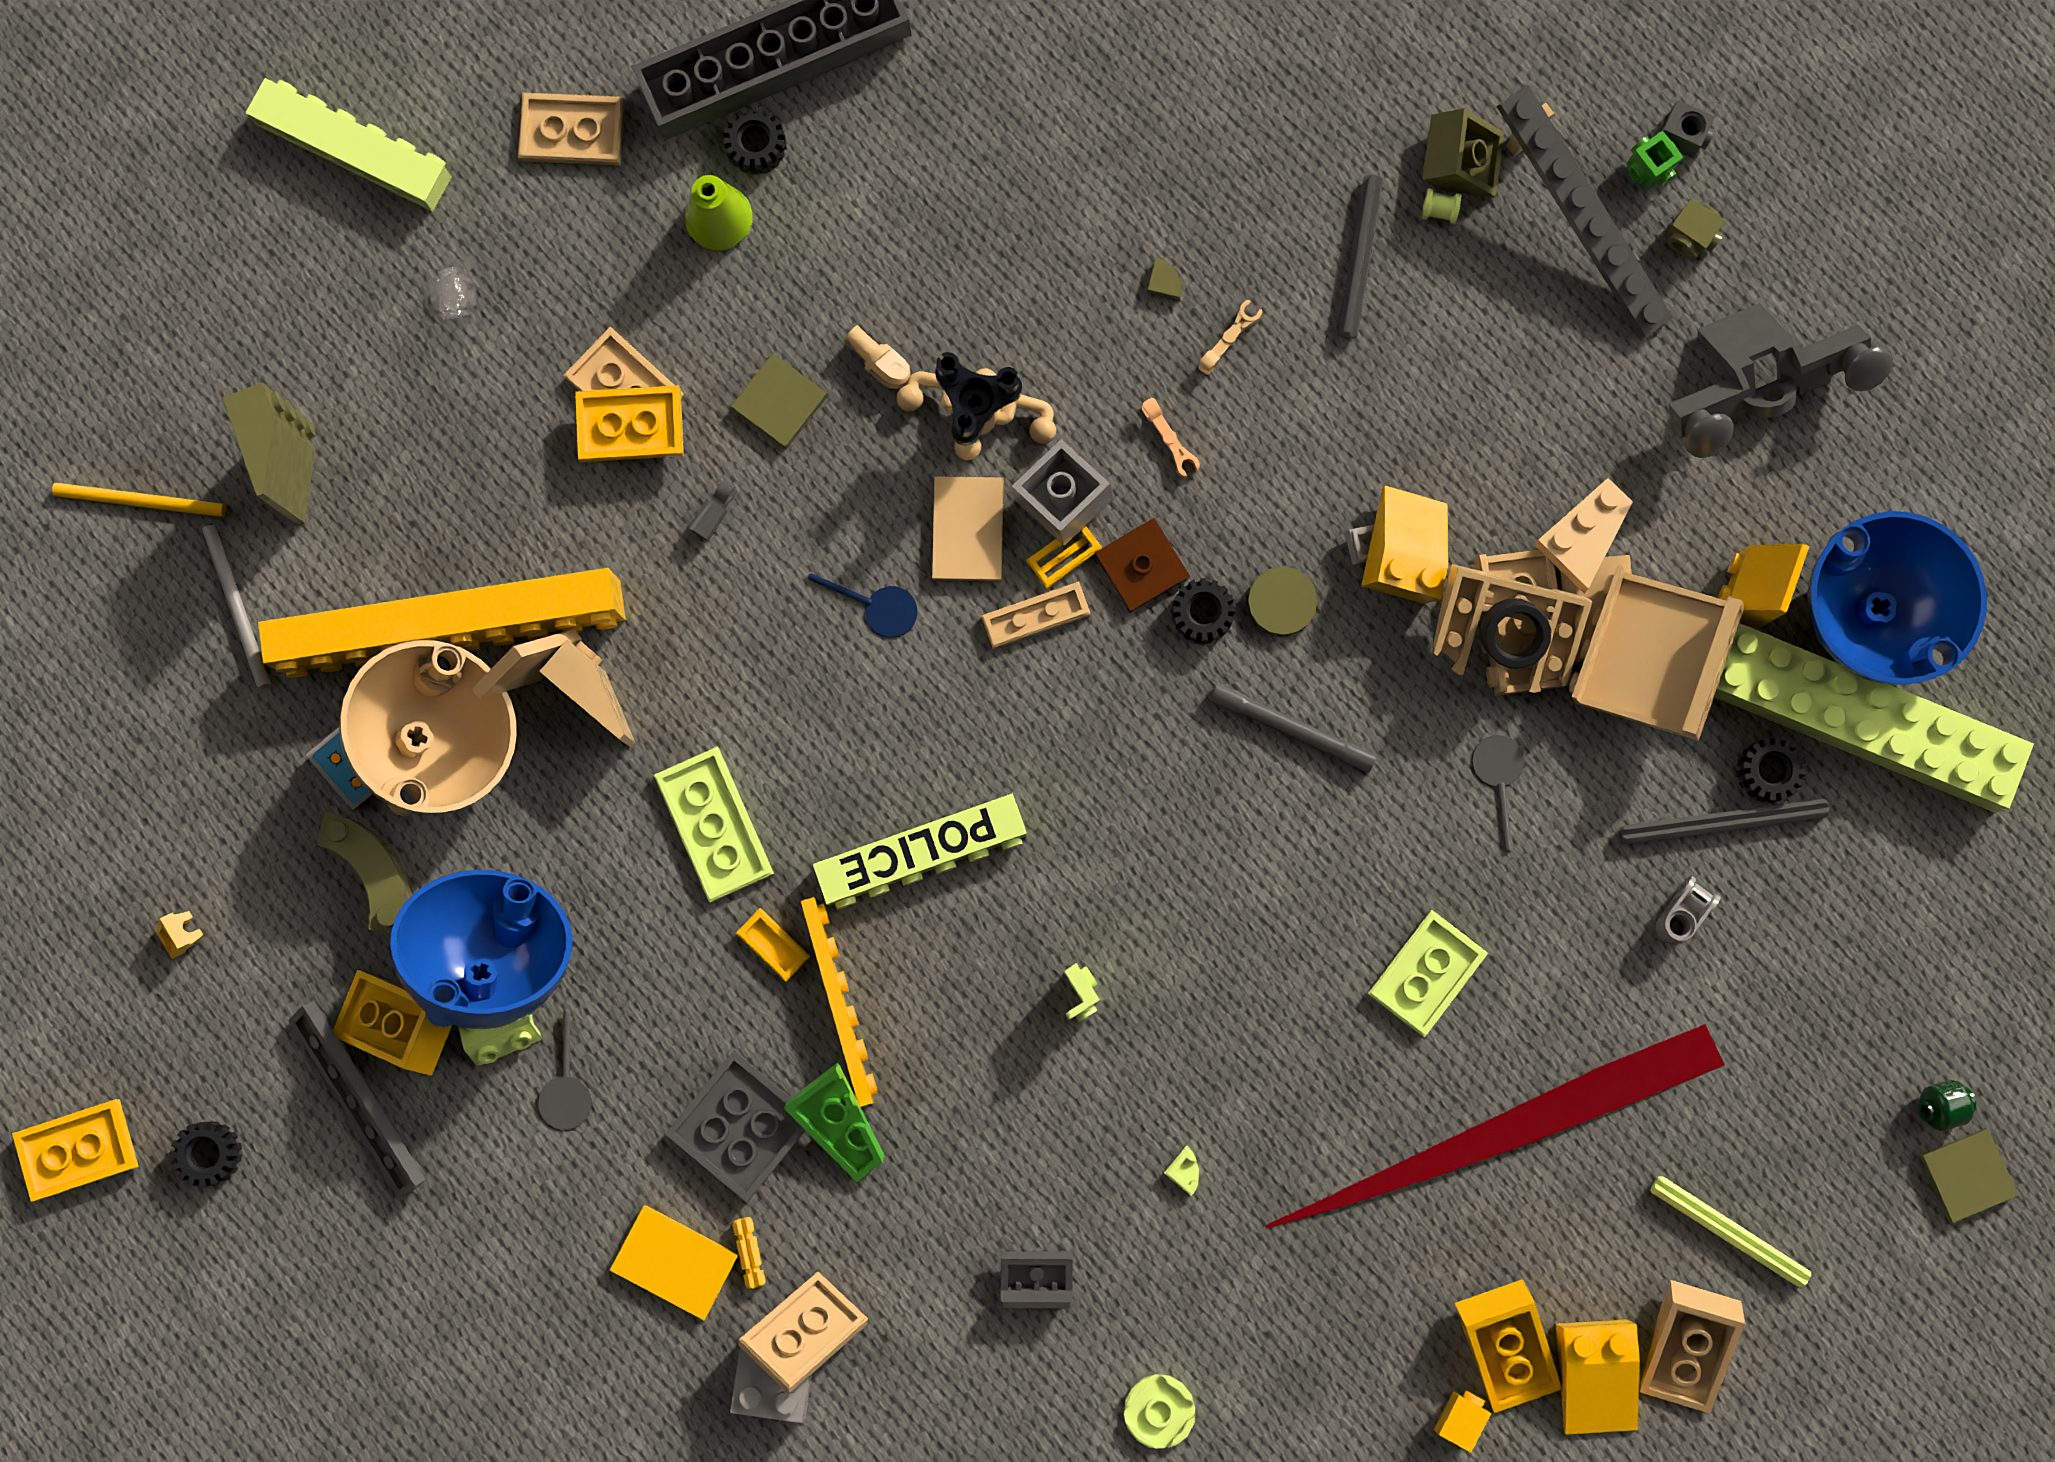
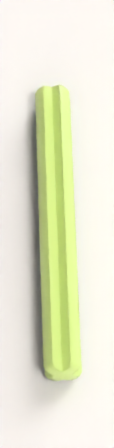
[1650,1176,1811,1288]

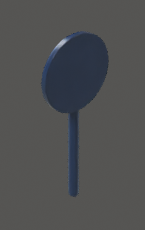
[808,574,918,638]

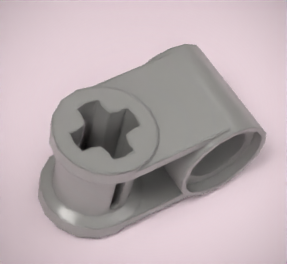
[1656,875,1721,943]

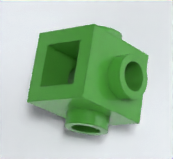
[1626,131,1684,191]

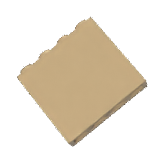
[1569,565,1744,741]

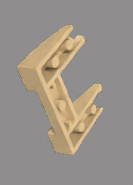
[1432,564,1592,693]

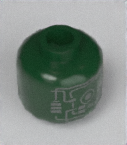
[1918,1080,1976,1131]

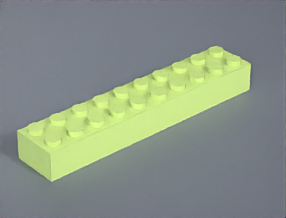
[1714,623,2034,812]

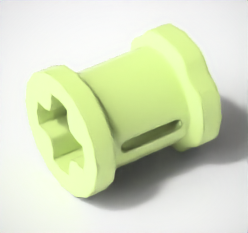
[1421,188,1462,225]

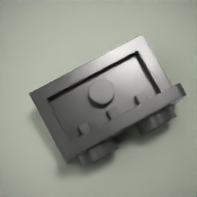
[1000,1251,1073,1311]

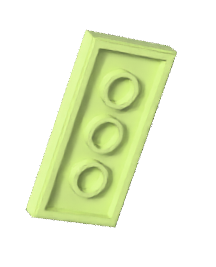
[654,747,774,903]

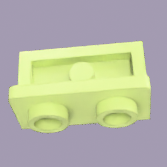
[1064,963,1100,1022]
[458,1015,542,1066]

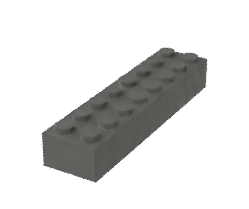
[632,0,912,141]

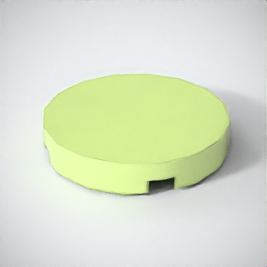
[1124,1374,1195,1449]

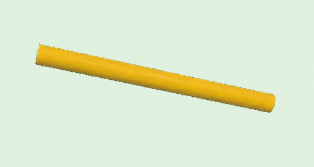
[52,483,226,517]

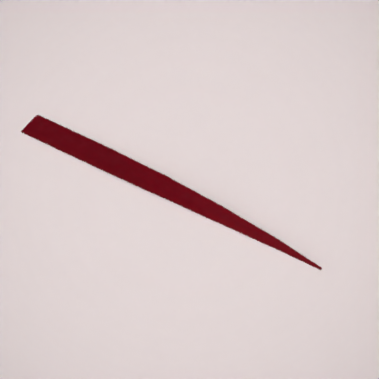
[1266,1024,1725,1228]

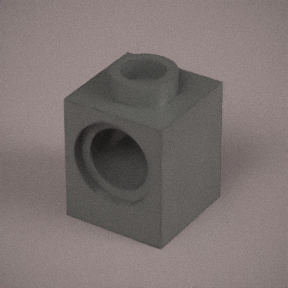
[1660,100,1715,158]

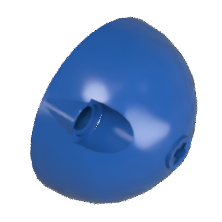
[1808,511,1987,685]
[390,870,572,1029]

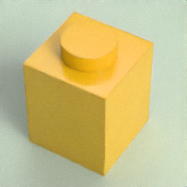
[1433,1390,1491,1453]

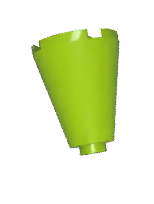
[685,175,753,251]

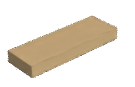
[981,582,1091,649]

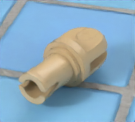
[843,325,910,389]

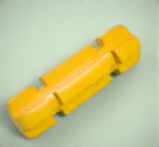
[732,1217,765,1289]

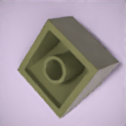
[1423,108,1504,198]

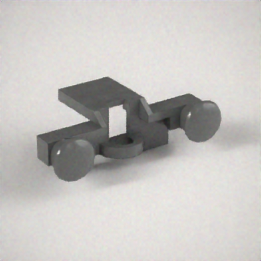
[1669,303,1893,458]

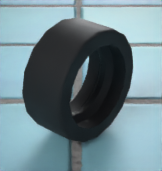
[1479,599,1552,669]

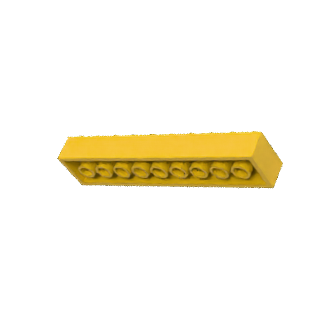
[258,568,626,678]

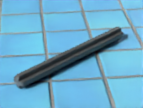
[1620,799,1829,845]

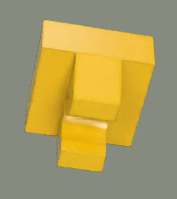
[155,911,203,959]

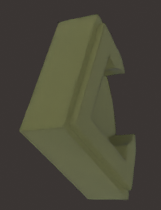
[1147,257,1182,301]

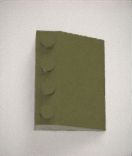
[222,382,316,526]

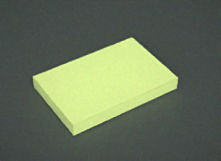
[1367,910,1488,1037]

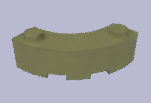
[316,811,413,935]

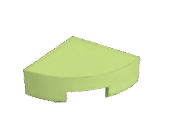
[1164,1146,1199,1196]

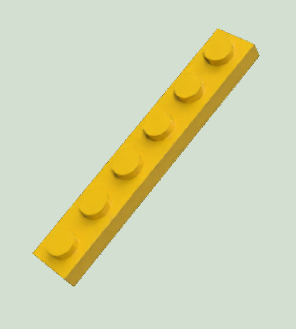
[801,897,878,1107]

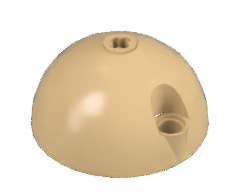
[339,640,517,816]

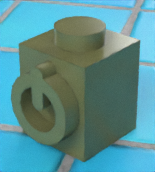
[1664,198,1725,259]

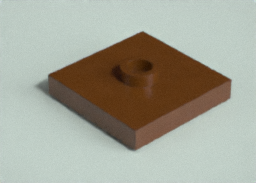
[1095,518,1190,613]

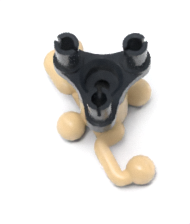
[896,352,1056,460]

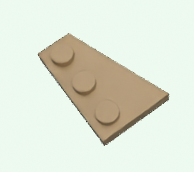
[1535,478,1633,594]

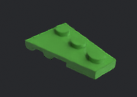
[784,1062,885,1182]

